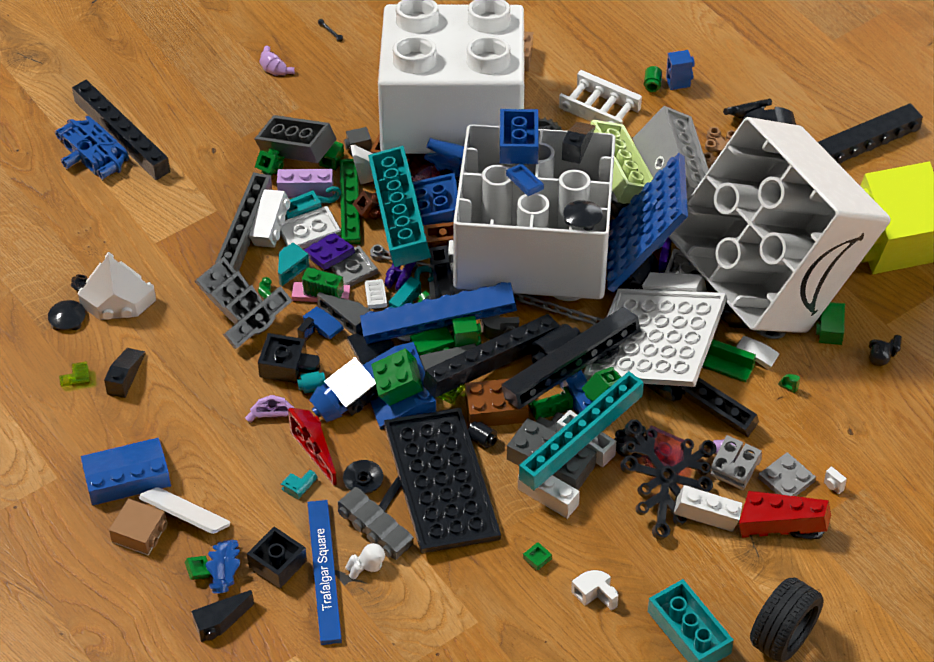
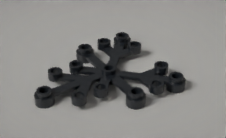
[620,419,717,540]

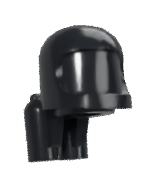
[868,335,902,366]

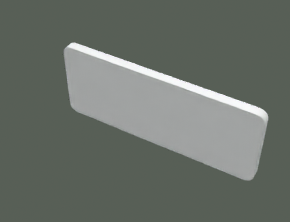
[139,487,230,534]

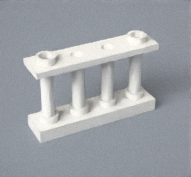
[559,70,642,125]

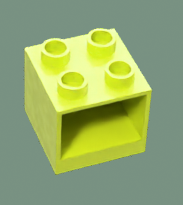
[860,161,934,274]

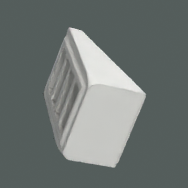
[365,279,387,309]

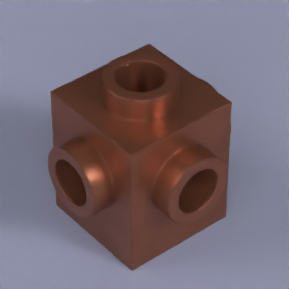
[353,190,381,220]

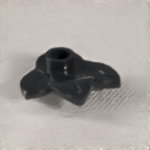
[71,274,87,291]

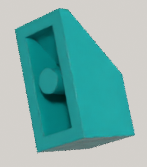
[278,242,309,286]

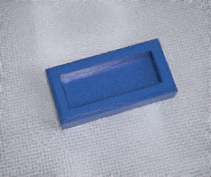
[506,163,544,196]

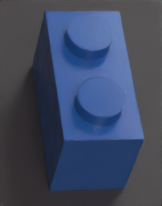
[666,50,695,90]

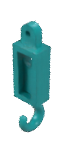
[285,186,341,220]
[389,266,433,308]

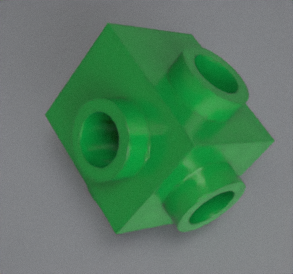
[255,148,285,176]

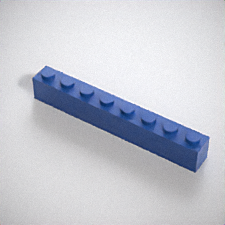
[360,282,517,344]

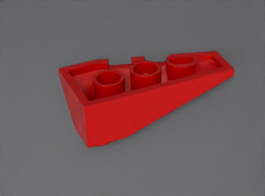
[288,408,337,486]

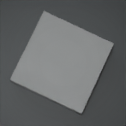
[330,246,378,287]

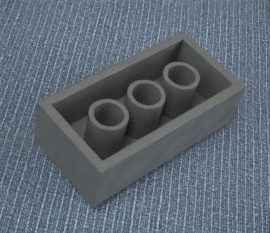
[255,115,337,163]
[507,418,597,490]

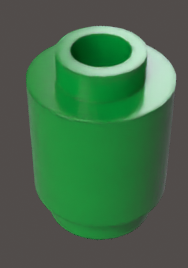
[644,66,662,92]

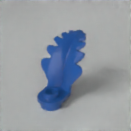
[205,540,240,594]

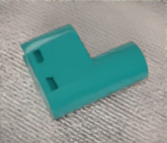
[281,470,318,499]

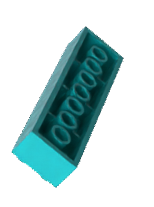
[368,146,431,267]

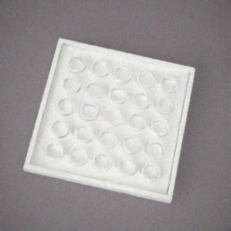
[584,289,727,387]

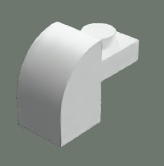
[571,570,618,611]

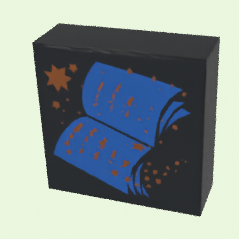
[297,317,315,341]

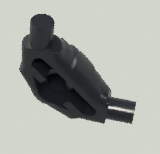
[723,98,772,118]

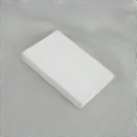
[280,206,341,249]

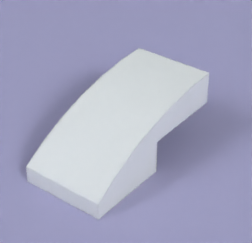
[736,336,780,370]

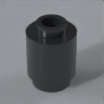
[468,421,498,448]

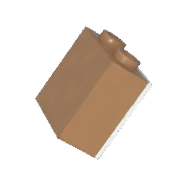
[109,499,168,555]

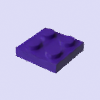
[304,233,355,270]

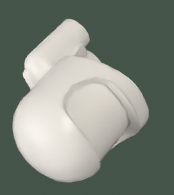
[345,543,385,579]

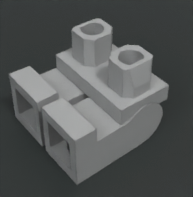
[711,435,762,490]

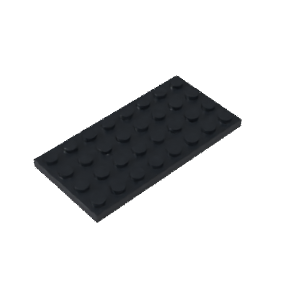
[384,408,501,554]

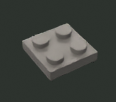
[758,452,816,496]

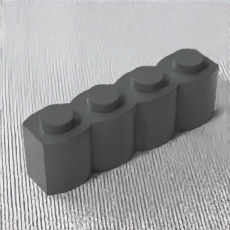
[338,487,414,560]

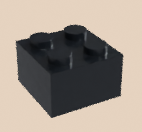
[247,526,307,588]

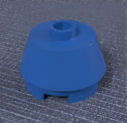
[309,382,347,422]

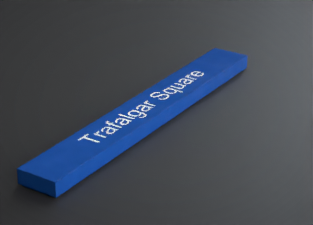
[307,500,342,645]

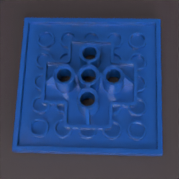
[607,153,688,292]

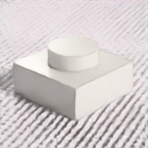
[824,466,847,494]

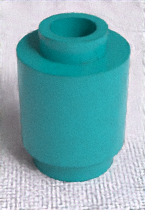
[297,371,326,394]

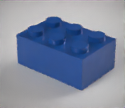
[499,109,539,164]

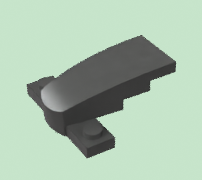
[195,257,292,349]

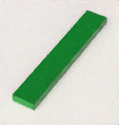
[340,159,360,245]

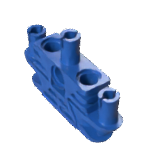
[55,116,129,180]

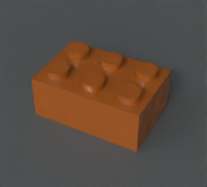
[465,379,529,427]

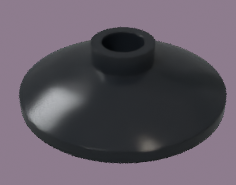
[343,460,383,494]

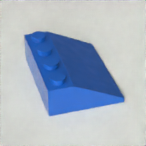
[413,173,458,225]
[362,342,436,429]
[81,437,171,506]

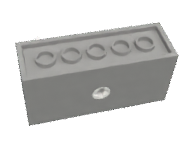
[633,106,709,201]

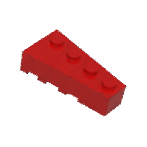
[739,491,831,538]

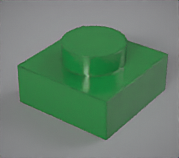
[523,542,552,571]
[184,556,211,580]

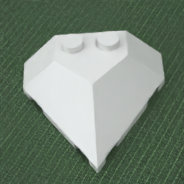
[78,252,156,320]

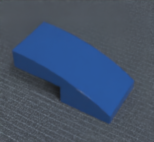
[303,306,344,339]

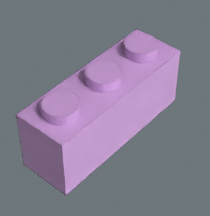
[277,169,334,198]

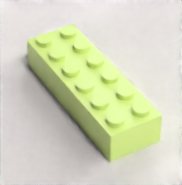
[590,120,653,204]

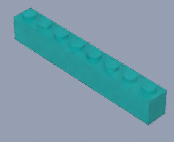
[519,371,644,491]

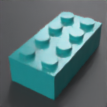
[647,579,734,662]

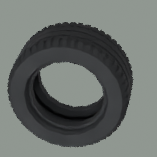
[750,577,824,662]

